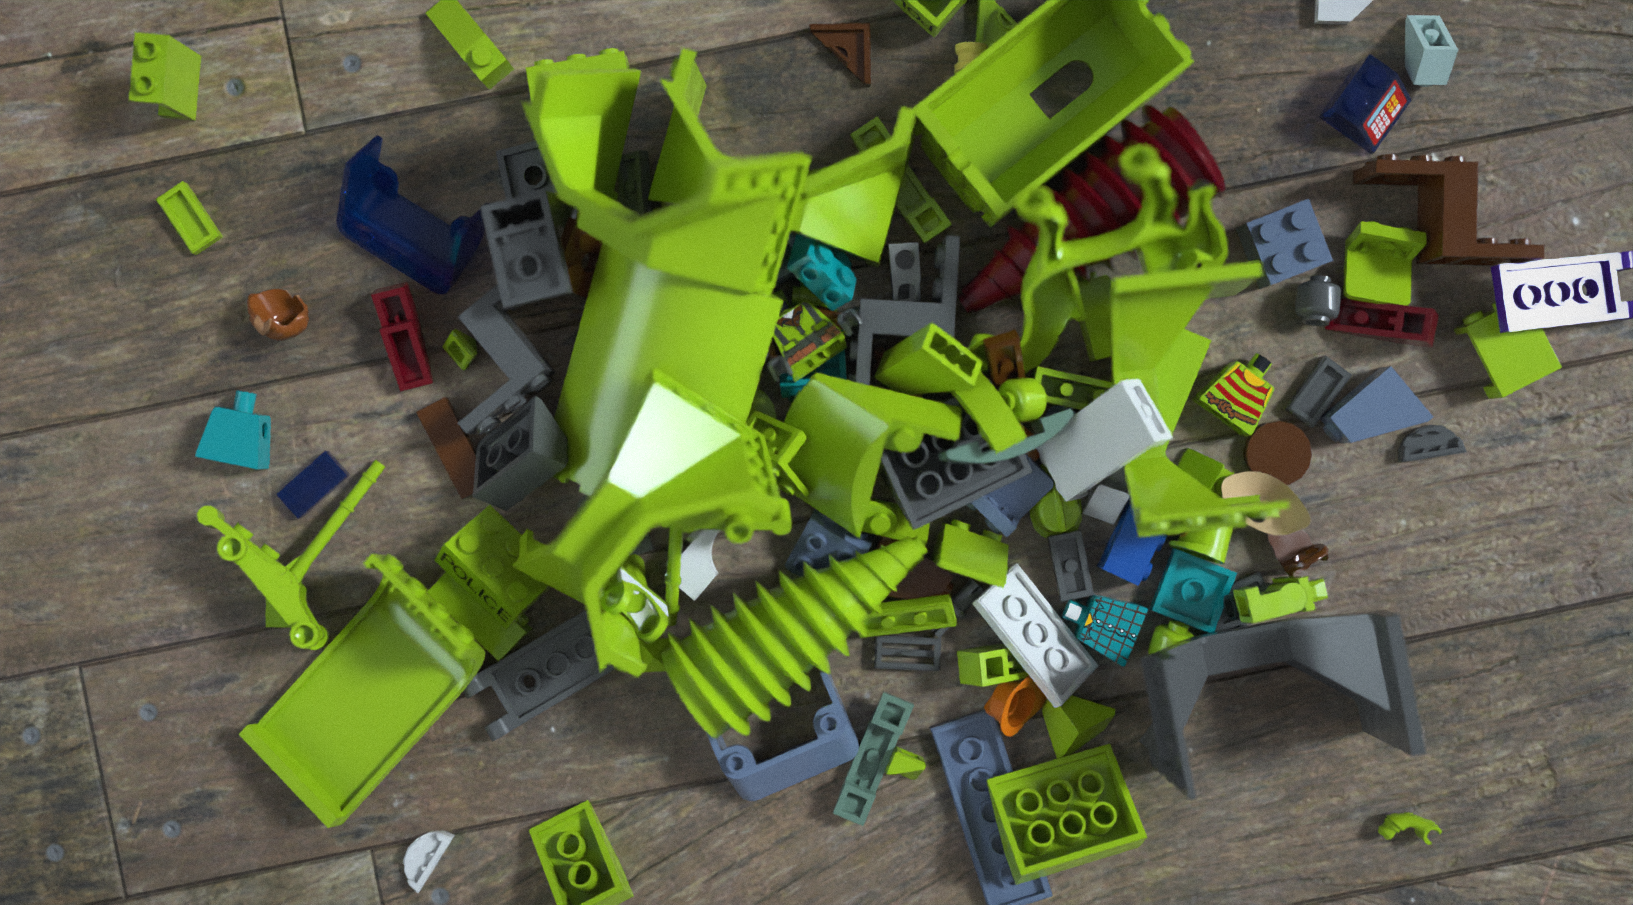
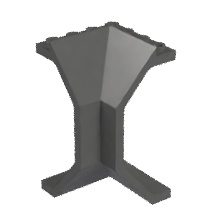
[1139,611,1426,800]

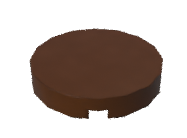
[1243,421,1312,485]

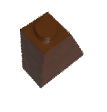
[872,536,954,599]

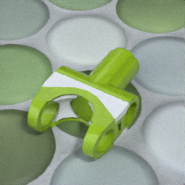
[599,554,668,644]

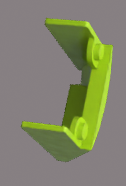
[784,373,962,546]

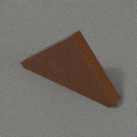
[810,23,871,87]

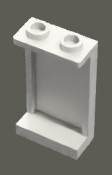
[1037,379,1173,502]

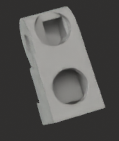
[887,242,921,302]

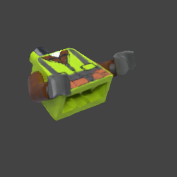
[766,298,863,382]

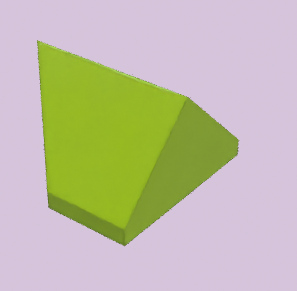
[1042,695,1116,759]

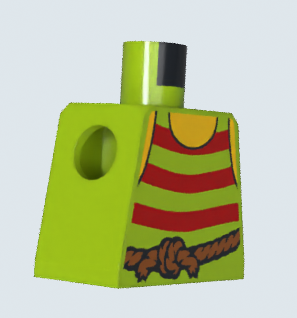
[1192,353,1274,436]

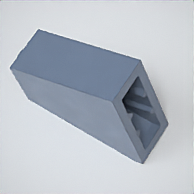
[1320,366,1433,443]

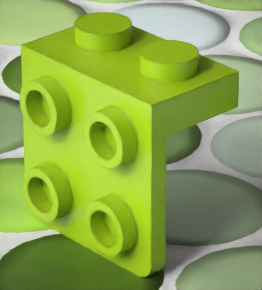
[1343,221,1426,306]

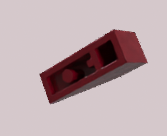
[1325,298,1439,348]

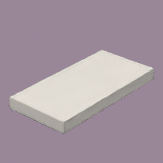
[972,563,1099,708]

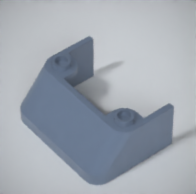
[705,669,859,801]

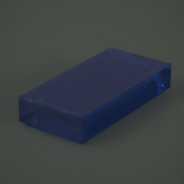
[276,451,350,519]

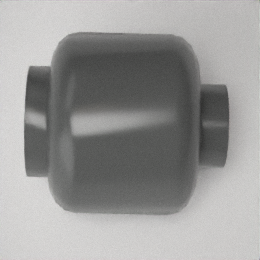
[1295,275,1341,326]

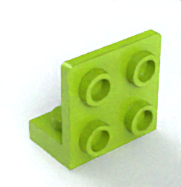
[746,410,810,498]

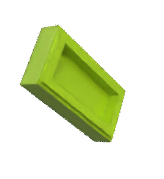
[155,181,223,255]

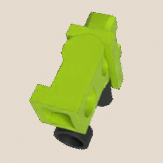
[1224,576,1328,623]

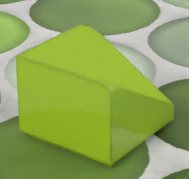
[885,746,926,780]

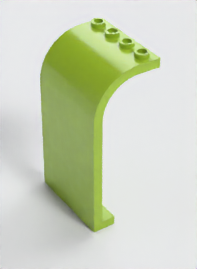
[239,553,485,828]

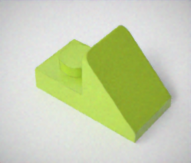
[1177,448,1234,499]

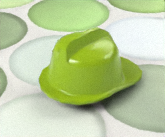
[1029,464,1082,538]

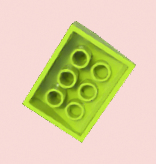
[986,744,1147,885]

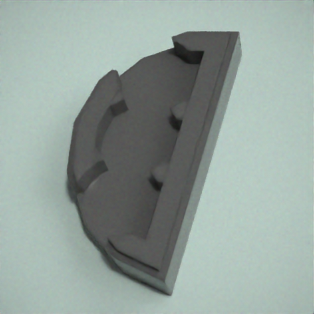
[1398,425,1467,462]

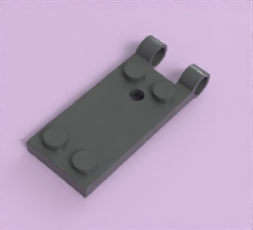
[463,609,616,742]

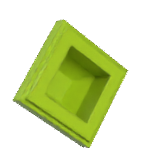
[442,329,477,371]
[639,638,670,672]

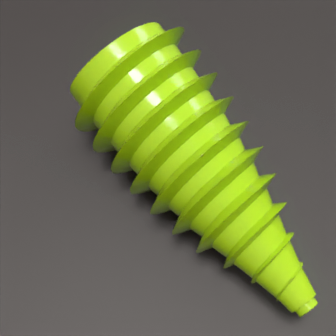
[661,535,928,739]

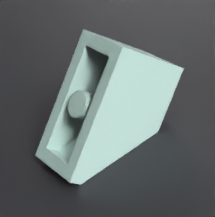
[1405,15,1458,87]

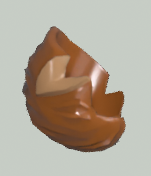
[247,289,309,341]

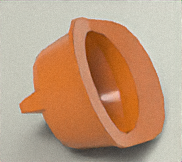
[984,675,1047,737]

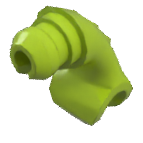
[1378,812,1442,845]

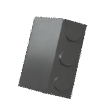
[473,396,568,511]

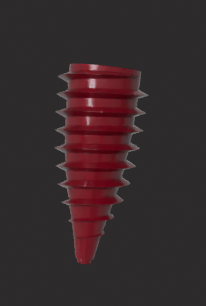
[957,105,1226,313]

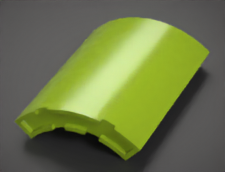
[553,242,783,530]

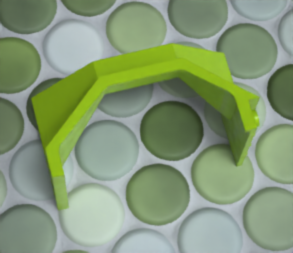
[648,48,916,267]
[521,69,811,293]
[1110,261,1289,537]
[512,367,782,677]

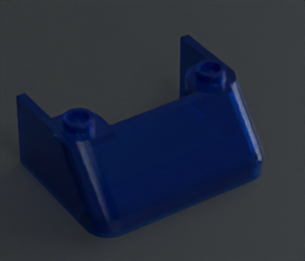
[336,135,488,294]

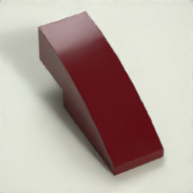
[371,281,433,392]

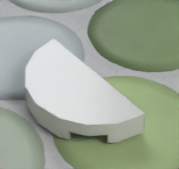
[403,831,455,893]

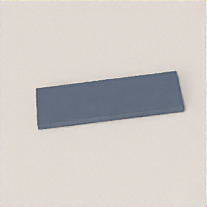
[930,709,1053,905]

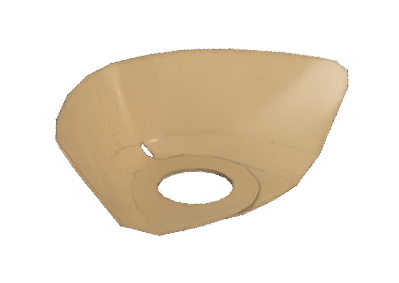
[1221,471,1311,535]

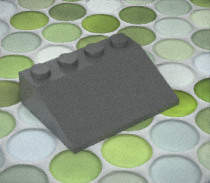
[878,380,1033,530]

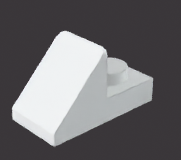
[1082,467,1129,524]

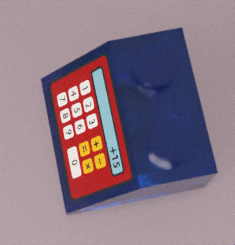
[1319,54,1412,155]

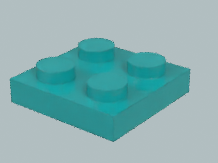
[1149,548,1237,633]

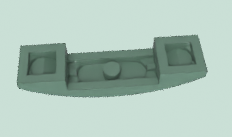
[938,408,1074,465]
[833,691,914,826]

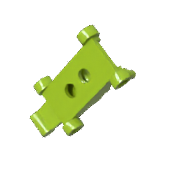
[614,443,792,626]
[197,460,386,650]

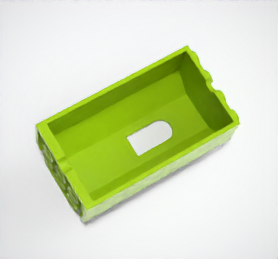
[913,0,1194,227]

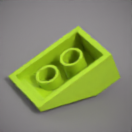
[931,519,1009,588]
[529,800,634,905]

